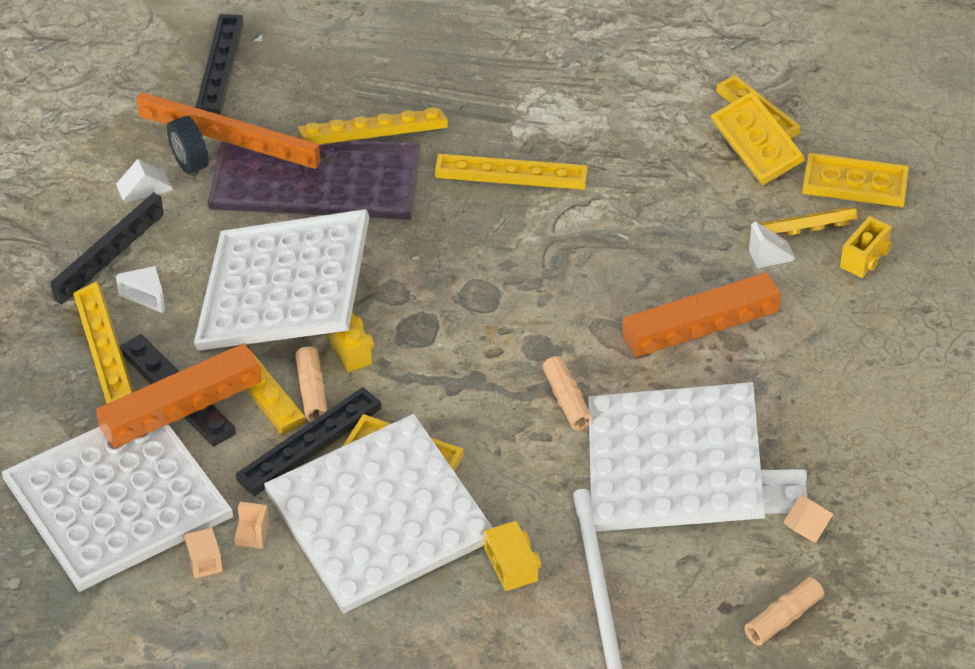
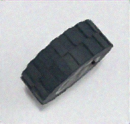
[167,116,209,174]

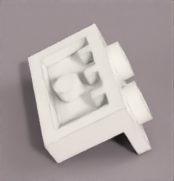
[761,469,807,514]

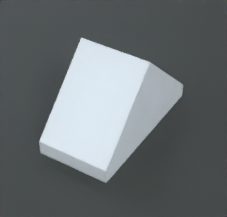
[116,159,172,203]
[749,221,796,268]
[116,266,165,313]

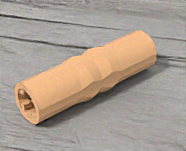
[295,346,328,422]
[542,356,593,431]
[745,577,824,645]

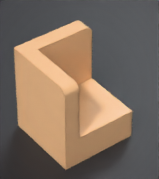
[783,494,833,543]
[234,502,269,549]
[184,528,223,579]

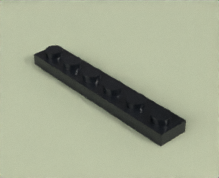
[195,14,244,115]
[51,192,164,305]
[120,334,236,447]
[236,387,381,497]

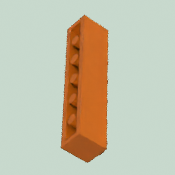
[622,272,781,357]
[96,343,262,448]

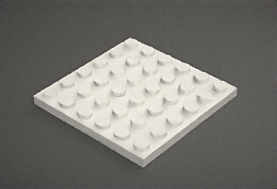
[194,209,370,351]
[588,382,765,532]
[264,414,493,614]
[2,424,233,592]

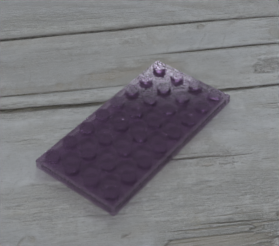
[208,137,421,220]

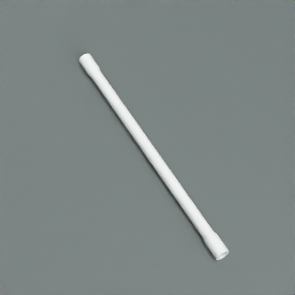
[573,489,623,669]

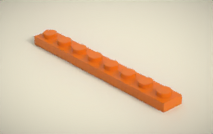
[136,92,320,169]

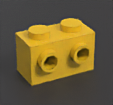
[840,216,892,278]
[327,311,374,373]
[484,521,541,592]

